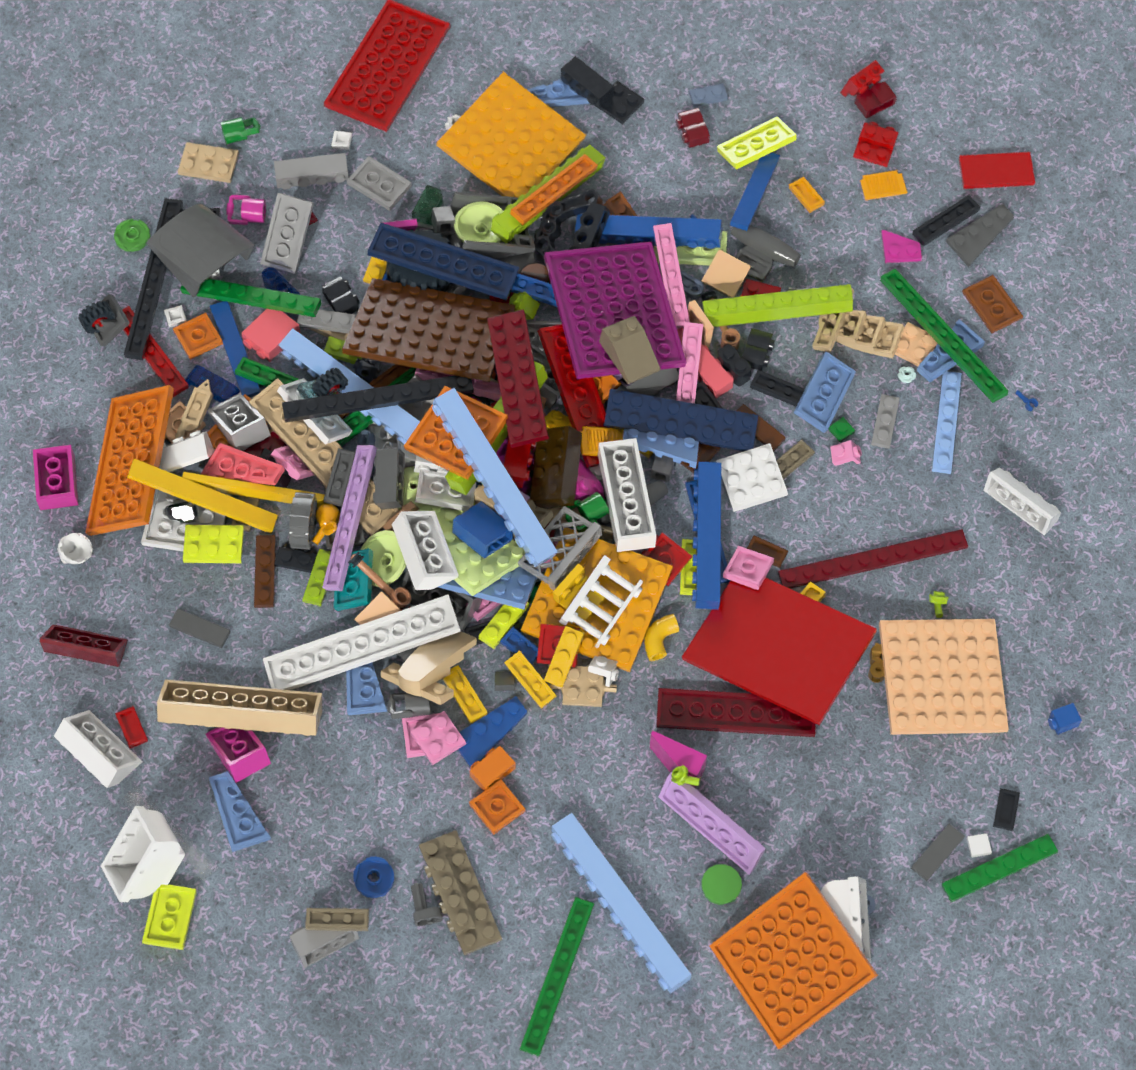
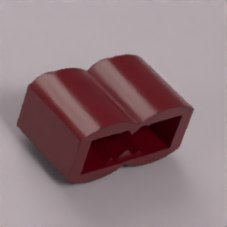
[855,81,897,119]
[676,108,710,148]

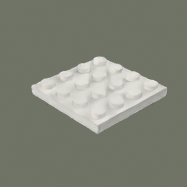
[141,489,232,551]

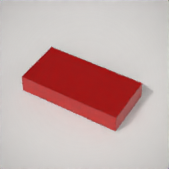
[115,706,148,749]

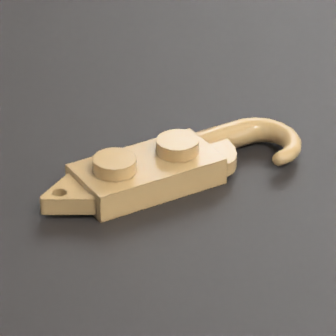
[175,380,213,439]

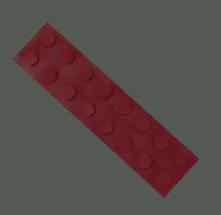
[487,309,549,448]
[656,688,816,737]

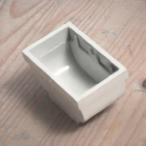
[101,806,185,902]
[821,877,871,963]

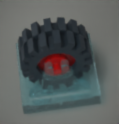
[297,368,348,399]

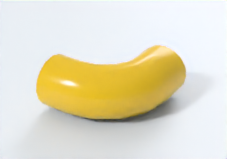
[644,614,679,662]

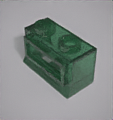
[412,185,444,225]

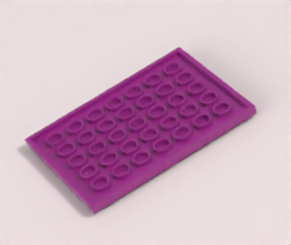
[544,242,687,379]

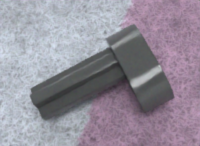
[411,883,443,926]

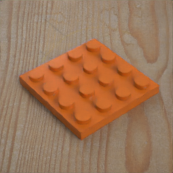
[404,386,508,480]

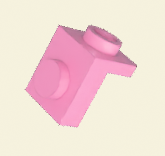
[830,440,862,465]

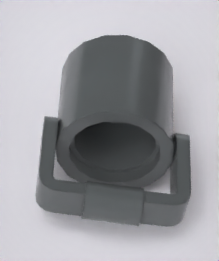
[387,692,430,719]

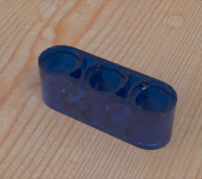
[262,267,301,295]
[185,365,240,403]

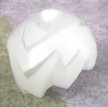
[57,533,93,564]

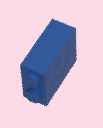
[452,501,513,559]

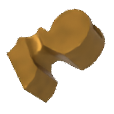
[868,643,885,683]

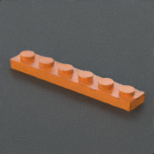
[510,154,598,225]

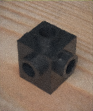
[353,358,381,384]

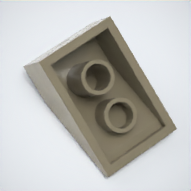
[599,316,660,384]

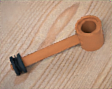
[701,290,740,350]
[348,551,411,610]

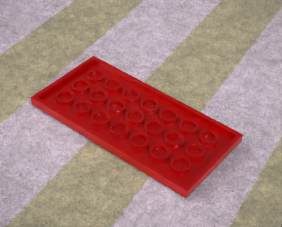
[324,0,450,132]

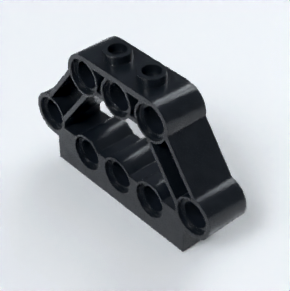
[534,189,610,257]

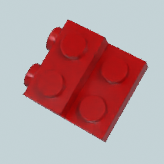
[840,60,885,97]
[853,122,899,167]
[641,533,692,587]

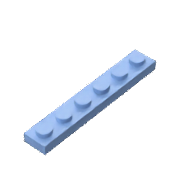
[932,371,962,474]

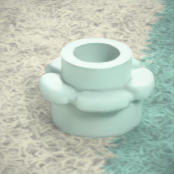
[898,366,916,383]

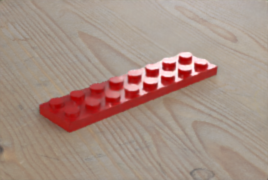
[537,324,610,468]

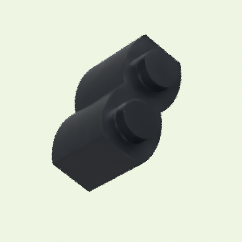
[321,276,360,314]
[742,328,775,371]
[717,344,751,387]

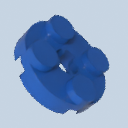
[353,857,394,898]

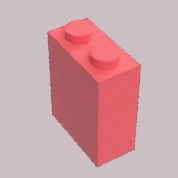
[242,309,300,362]

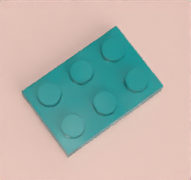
[334,548,373,611]

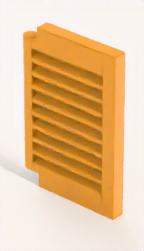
[860,170,907,200]
[580,426,623,456]

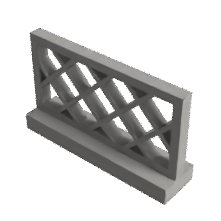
[518,506,602,590]

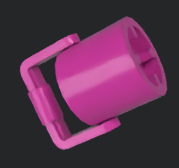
[226,195,266,225]

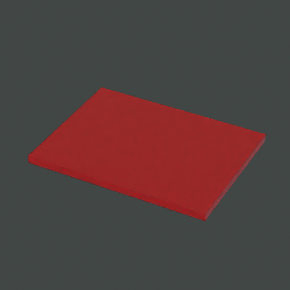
[682,577,877,726]

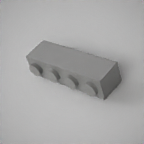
[274,153,349,189]

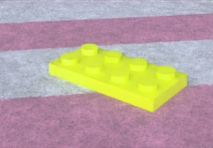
[717,117,797,170]

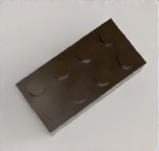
[530,426,582,509]

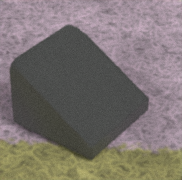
[495,672,515,691]

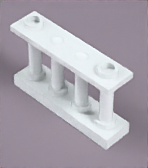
[559,555,643,648]

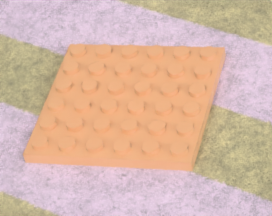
[879,619,1009,735]

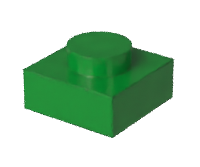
[828,417,855,443]

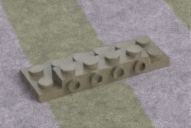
[419,830,502,955]

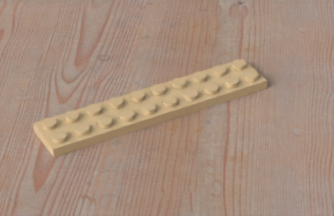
[249,379,400,536]

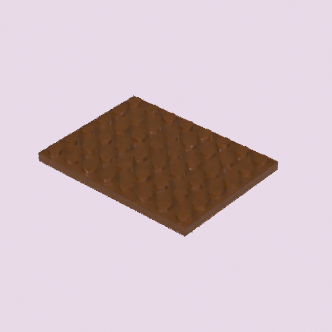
[342,278,516,382]

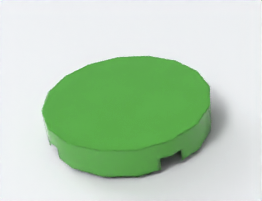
[114,219,150,252]
[701,864,742,905]

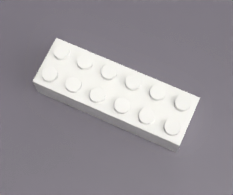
[598,438,656,552]

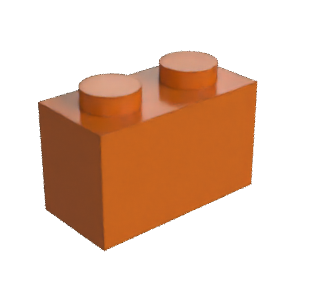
[469,746,516,791]

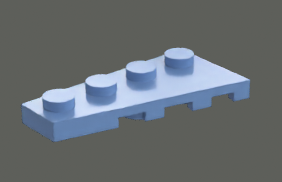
[528,80,590,107]
[917,319,985,382]
[623,429,699,469]
[346,662,388,715]
[209,771,271,852]

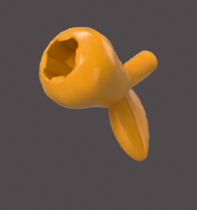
[312,503,340,545]

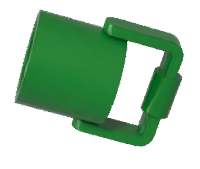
[220,117,261,145]
[564,492,609,533]

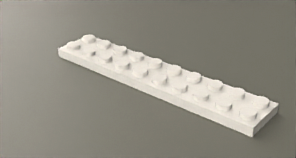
[263,594,461,690]

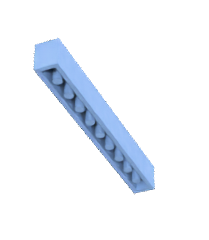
[279,328,420,445]
[432,388,558,568]
[551,813,691,993]

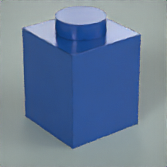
[1048,703,1082,735]

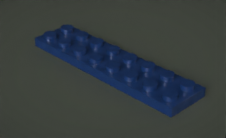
[367,223,519,300]
[604,389,758,451]

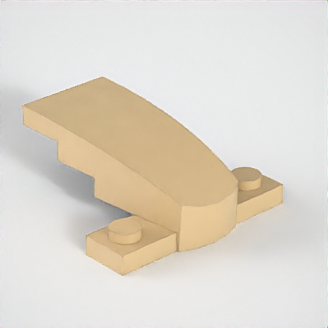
[812,288,904,358]
[381,631,477,705]

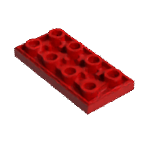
[959,152,1035,189]

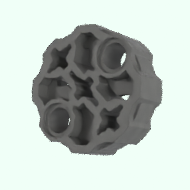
[289,492,317,550]

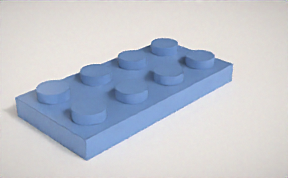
[794,352,856,433]

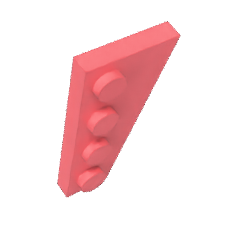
[201,443,285,485]

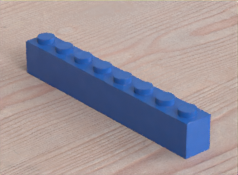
[575,214,723,249]
[692,462,721,609]

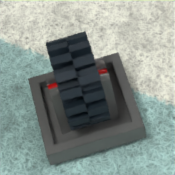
[78,294,130,346]

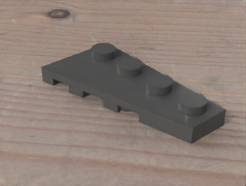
[946,204,1014,267]

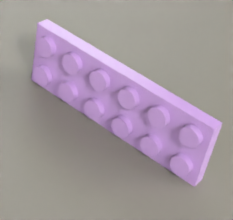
[658,772,766,875]

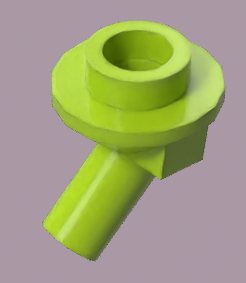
[929,591,949,618]
[671,765,700,786]

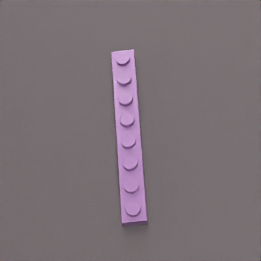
[322,445,377,591]

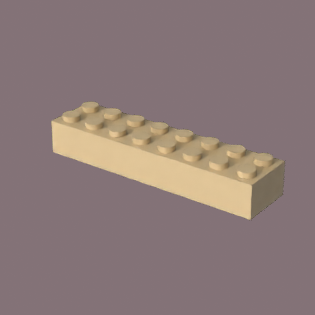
[157,680,322,736]

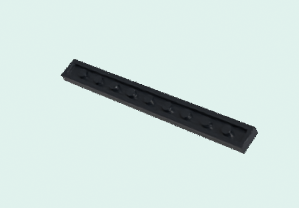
[124,198,183,360]
[282,376,474,423]

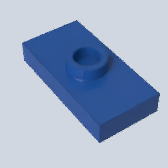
[500,627,538,665]

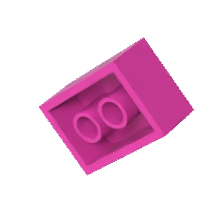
[33,445,78,510]

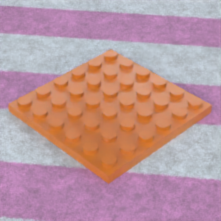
[709,872,878,1049]

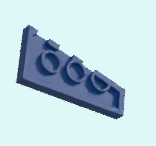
[458,696,527,767]

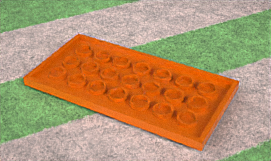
[85,385,174,536]

